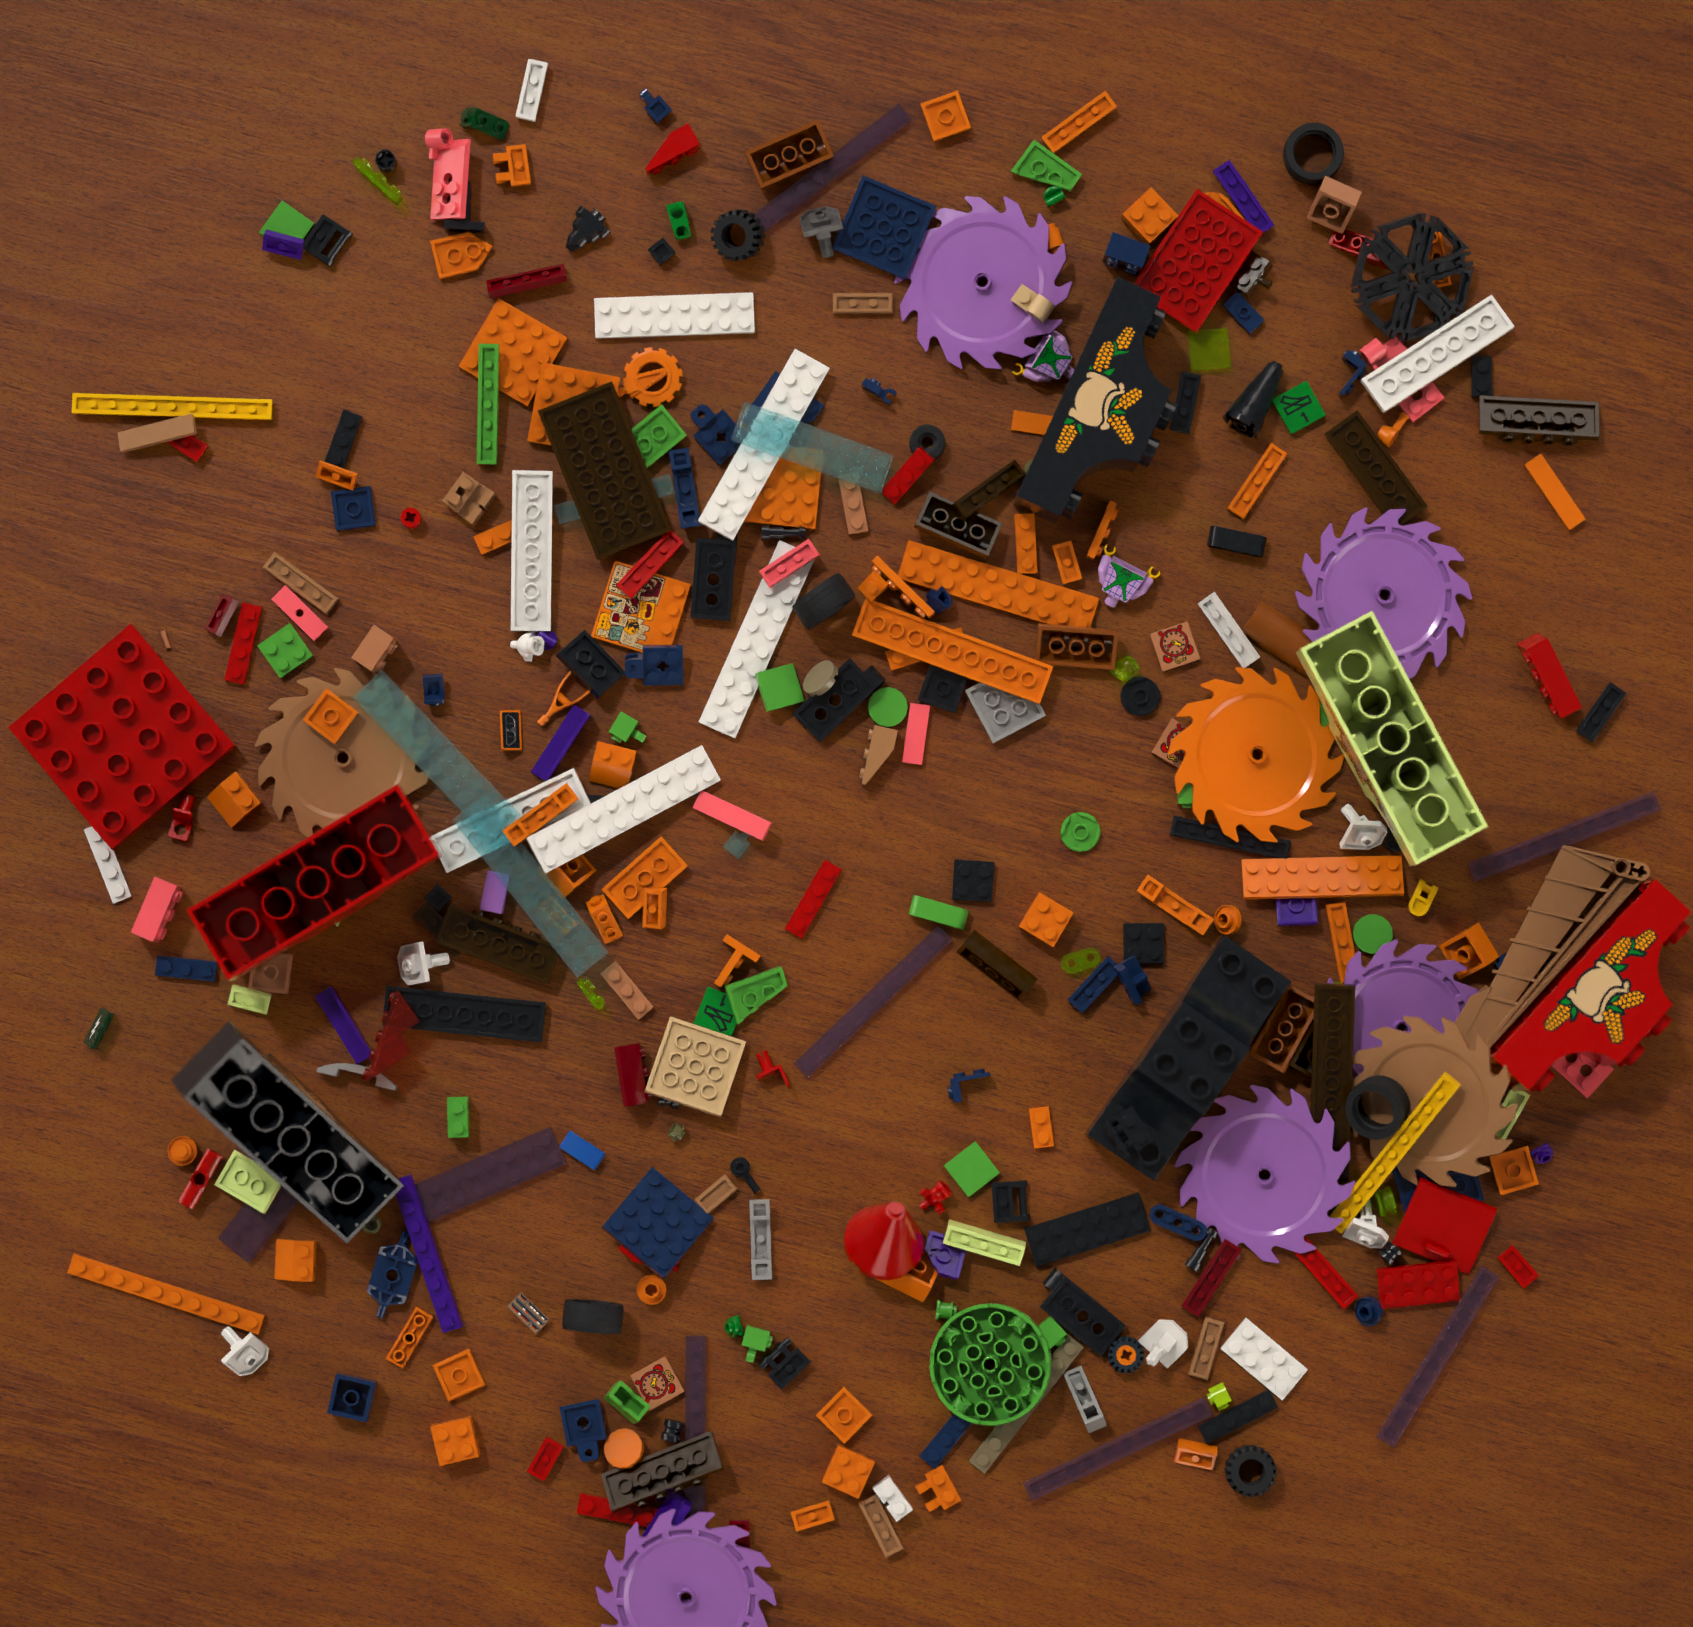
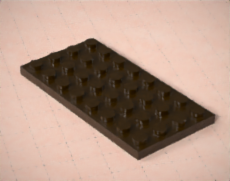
[538,381,672,560]

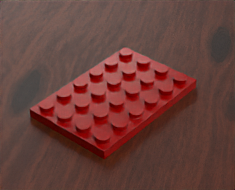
[1134,189,1264,333]

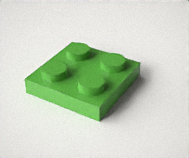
[257,623,313,679]

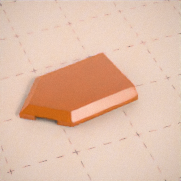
[430,231,493,280]

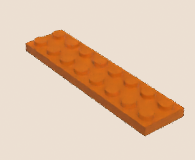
[1241,855,1404,900]

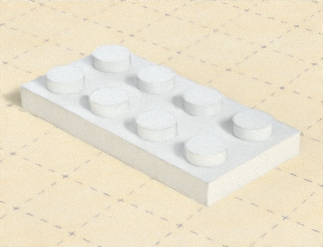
[1220,1317,1308,1400]

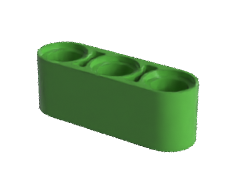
[908,895,969,930]

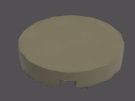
[803,660,838,697]

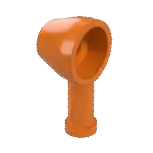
[1377,412,1409,447]

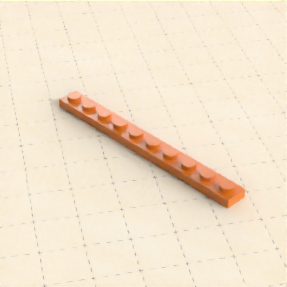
[67,1253,265,1334]

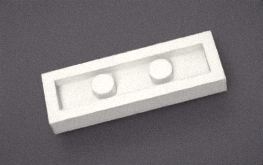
[515,59,548,122]

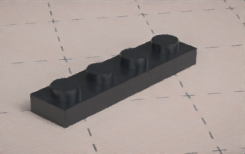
[1197,1389,1278,1444]

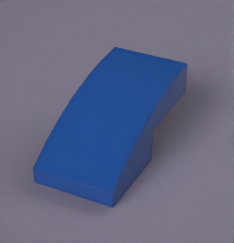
[559,1130,606,1170]

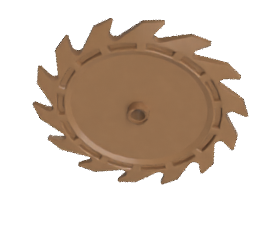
[255,668,433,838]
[1352,1016,1518,1187]

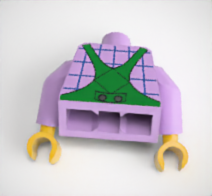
[1012,330,1075,382]
[1098,544,1160,607]

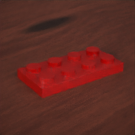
[1376,1260,1460,1309]

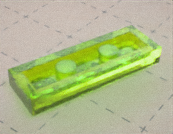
[352,157,403,206]

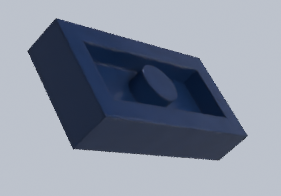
[1222,291,1264,335]

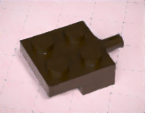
[1229,251,1273,299]

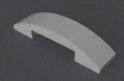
[317,1063,397,1090]
[749,1199,772,1280]

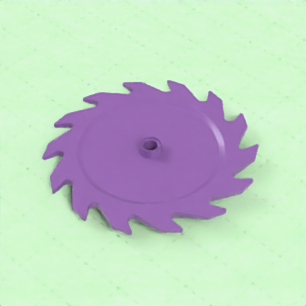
[894,196,1072,369]
[1295,508,1472,679]
[1327,939,1479,1079]
[1175,1085,1355,1263]
[596,1509,776,1627]

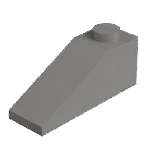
[1063,1365,1107,1433]

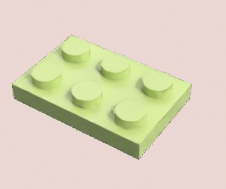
[214,1150,282,1214]

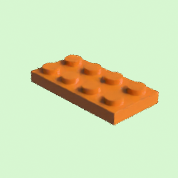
[871,556,935,620]
[602,836,688,919]

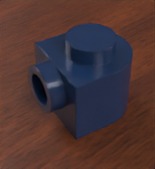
[925,586,952,614]

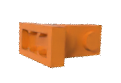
[714,934,760,987]

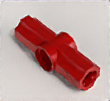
[178,1148,223,1210]

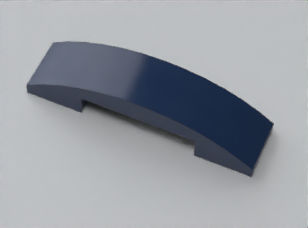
[669,448,701,529]

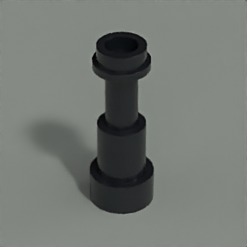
[761,525,806,541]
[1184,1227,1218,1272]

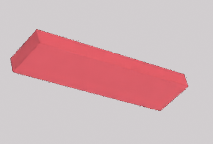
[693,790,772,841]

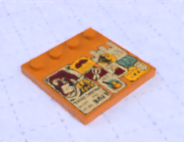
[591,561,691,653]

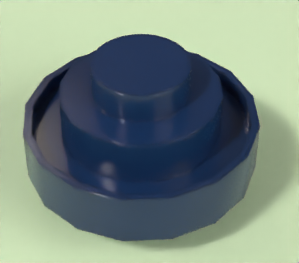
[1355,1296,1383,1326]

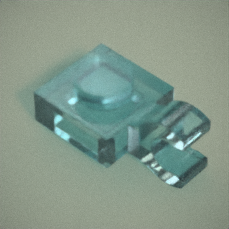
[723,831,751,859]

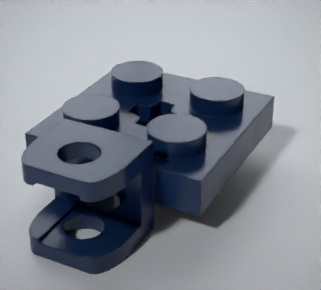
[690,404,746,465]
[625,645,683,686]
[559,1399,607,1462]

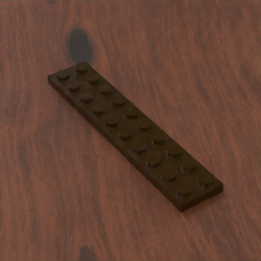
[1310,983,1356,1182]

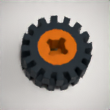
[1107,1336,1144,1373]

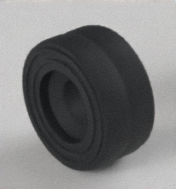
[909,424,945,459]

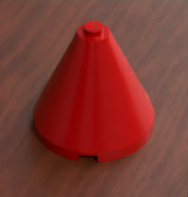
[843,1202,924,1280]

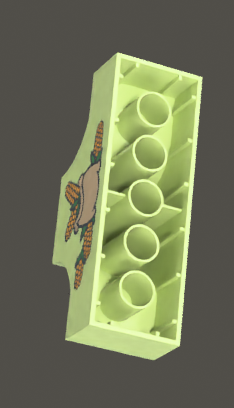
[1296,611,1488,866]

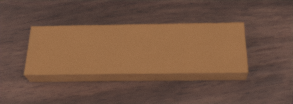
[118,413,197,453]
[263,551,339,615]

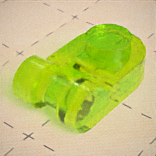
[576,978,605,1010]

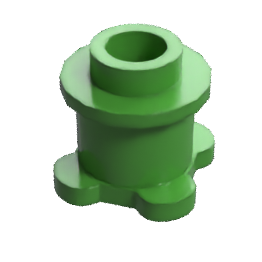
[935,1300,957,1320]

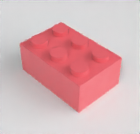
[131,877,183,942]

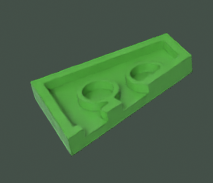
[1010,140,1082,191]
[724,966,788,1024]

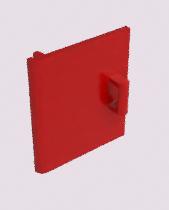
[1392,1177,1497,1274]

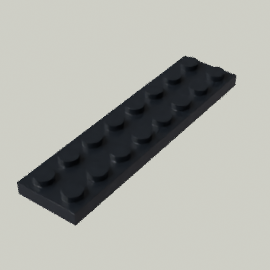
[382,986,546,1042]

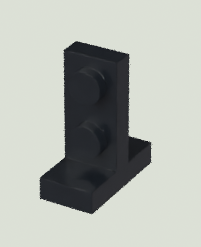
[444,182,486,233]

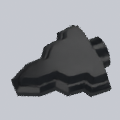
[565,206,611,252]

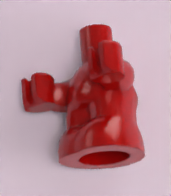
[919,1180,953,1215]

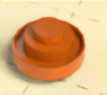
[1214,905,1242,935]
[167,1136,198,1166]
[637,1275,667,1305]

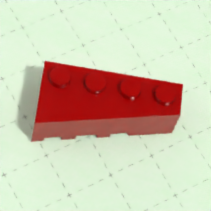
[1516,633,1582,719]

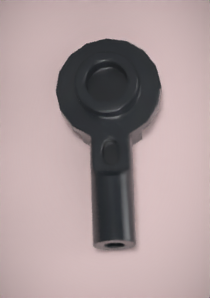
[730,1157,761,1194]

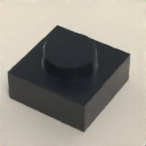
[648,237,676,266]
[424,884,453,912]

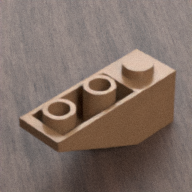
[859,725,898,785]

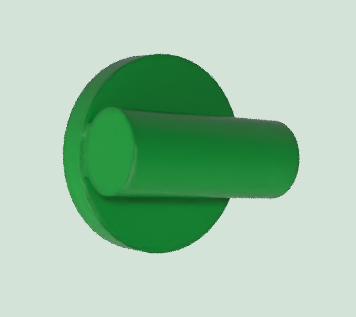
[1043,186,1066,207]
[724,1315,744,1337]

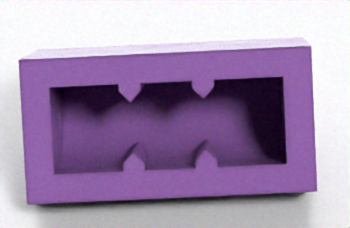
[479,870,511,914]

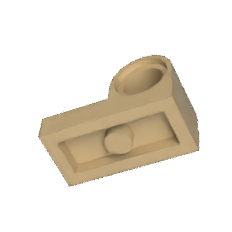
[1011,284,1055,324]

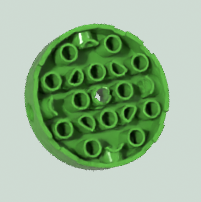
[929,1303,1052,1426]

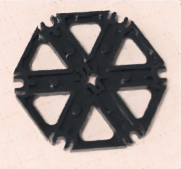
[1350,213,1474,342]

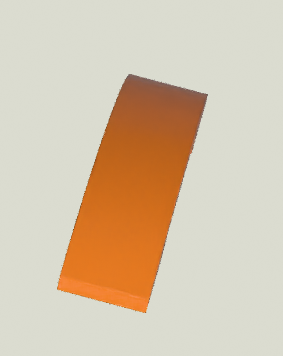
[502,783,579,847]
[1137,875,1214,936]

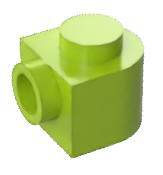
[1206,1382,1232,1411]

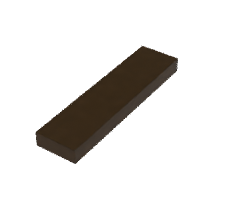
[952,459,1026,520]

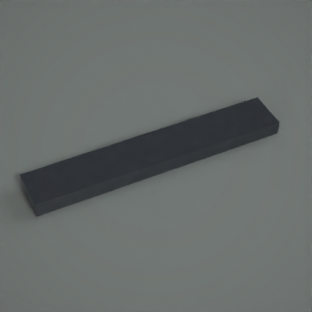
[1169,816,1291,859]

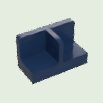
[1114,956,1151,1005]

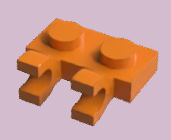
[493,144,531,187]
[915,1464,961,1512]

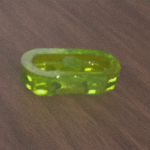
[1061,948,1100,973]

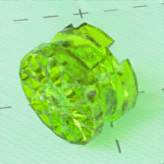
[1374,1186,1397,1217]

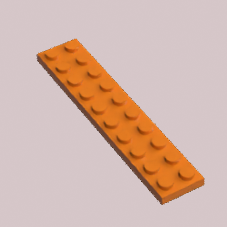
[898,540,1099,628]
[852,598,1054,705]

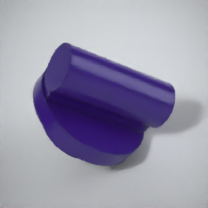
[537,631,557,650]
[1530,1143,1553,1164]

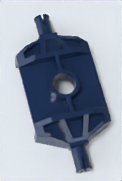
[367,1231,418,1319]

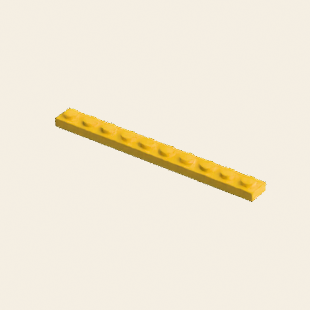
[72,393,273,420]
[1330,1072,1461,1234]

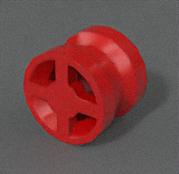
[400,507,422,529]

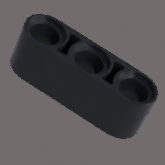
[1207,526,1267,558]

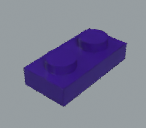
[262,230,305,260]

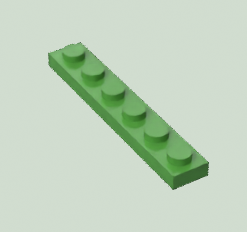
[477,344,500,464]

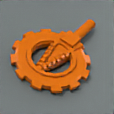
[617,347,683,407]

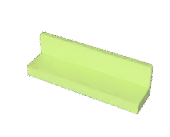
[943,1219,1026,1266]

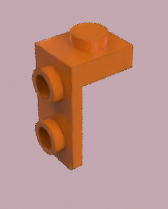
[858,570,888,602]
[585,894,623,944]

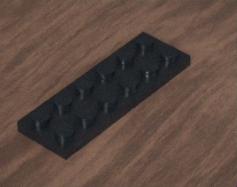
[1024,1192,1151,1267]

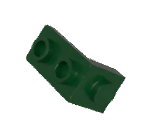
[460,107,509,140]

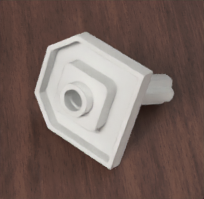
[1339,804,1387,850]
[397,942,450,985]
[1342,1199,1389,1248]
[1138,1320,1188,1369]
[221,1326,269,1376]

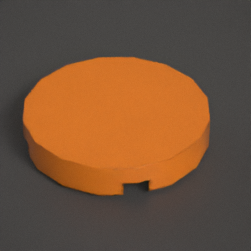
[604,1428,644,1469]

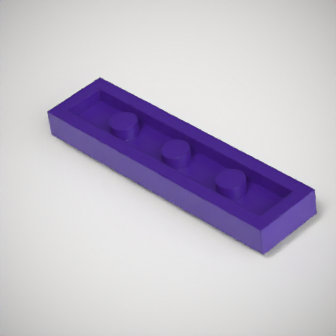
[1213,160,1274,233]

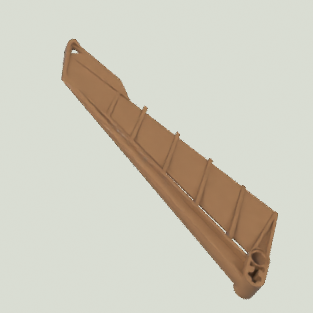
[1454,845,1650,1048]

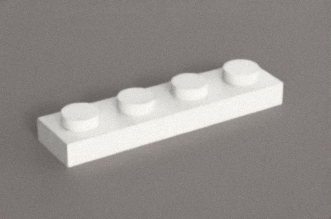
[1198,592,1260,668]
[84,826,132,904]

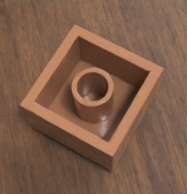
[1306,176,1362,234]
[351,625,398,673]

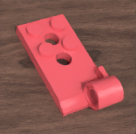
[425,128,471,221]
[1359,335,1444,423]
[1551,1054,1614,1099]

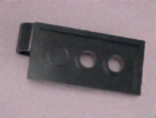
[690,533,738,621]
[793,658,886,742]
[1039,1268,1126,1356]

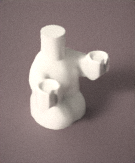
[510,631,544,662]

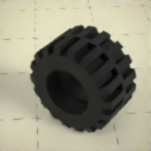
[711,209,765,261]
[1224,1445,1277,1497]

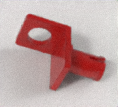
[168,794,195,842]
[755,1050,791,1089]

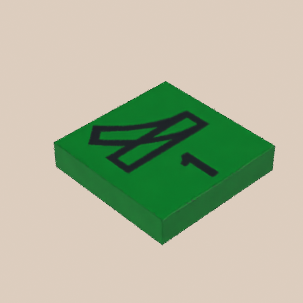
[1272,380,1326,435]
[693,987,736,1036]

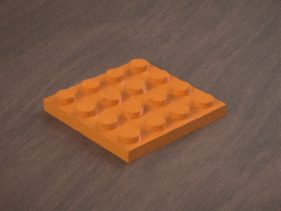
[458,298,568,407]
[527,362,620,445]
[744,446,823,530]

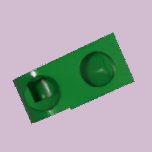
[666,201,691,241]

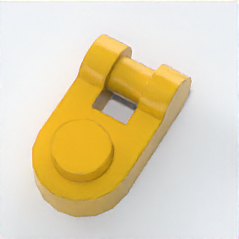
[1408,879,1438,916]

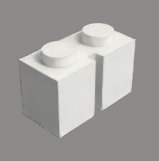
[873,1475,913,1521]

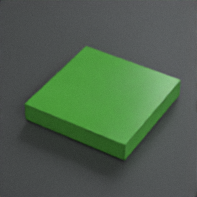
[259,201,315,239]
[755,663,804,712]
[944,1141,1000,1197]

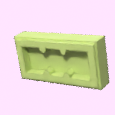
[228,985,272,1015]

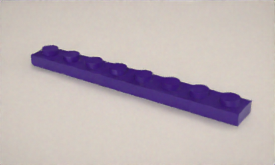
[395,1174,463,1333]

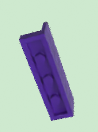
[531,705,591,781]
[315,986,374,1064]
[642,1492,692,1537]

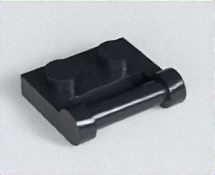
[303,214,353,267]
[991,1180,1030,1223]

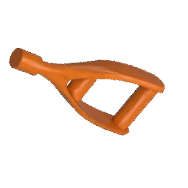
[537,671,590,727]

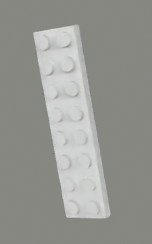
[594,292,755,339]
[1361,295,1515,413]
[511,470,553,631]
[432,768,591,873]

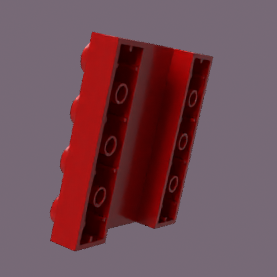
[8,624,237,850]

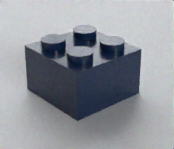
[1102,232,1150,275]
[327,1372,378,1422]

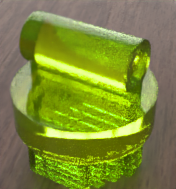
[1110,655,1139,682]

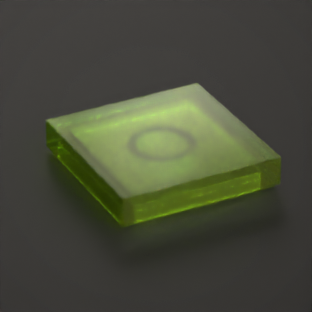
[1187,328,1231,371]

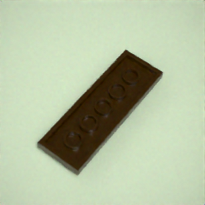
[1325,410,1428,526]

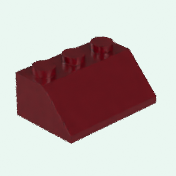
[614,1043,652,1107]

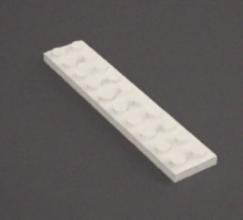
[698,349,830,541]
[699,540,815,738]
[526,745,721,874]

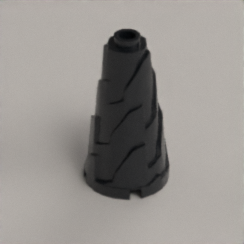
[1223,361,1284,438]

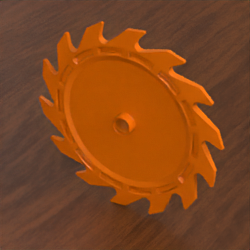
[1167,667,1344,842]

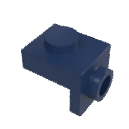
[422,673,445,706]

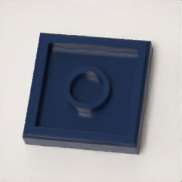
[331,486,376,531]

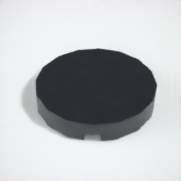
[1120,676,1160,716]

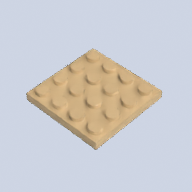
[645,1016,746,1117]

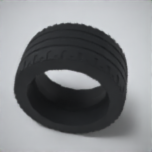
[1283,122,1344,185]
[792,573,855,630]
[1345,1075,1410,1140]
[562,1299,624,1334]

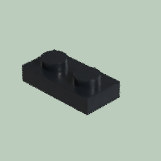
[1471,357,1492,397]

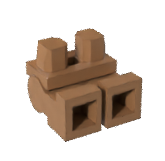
[442,472,497,526]

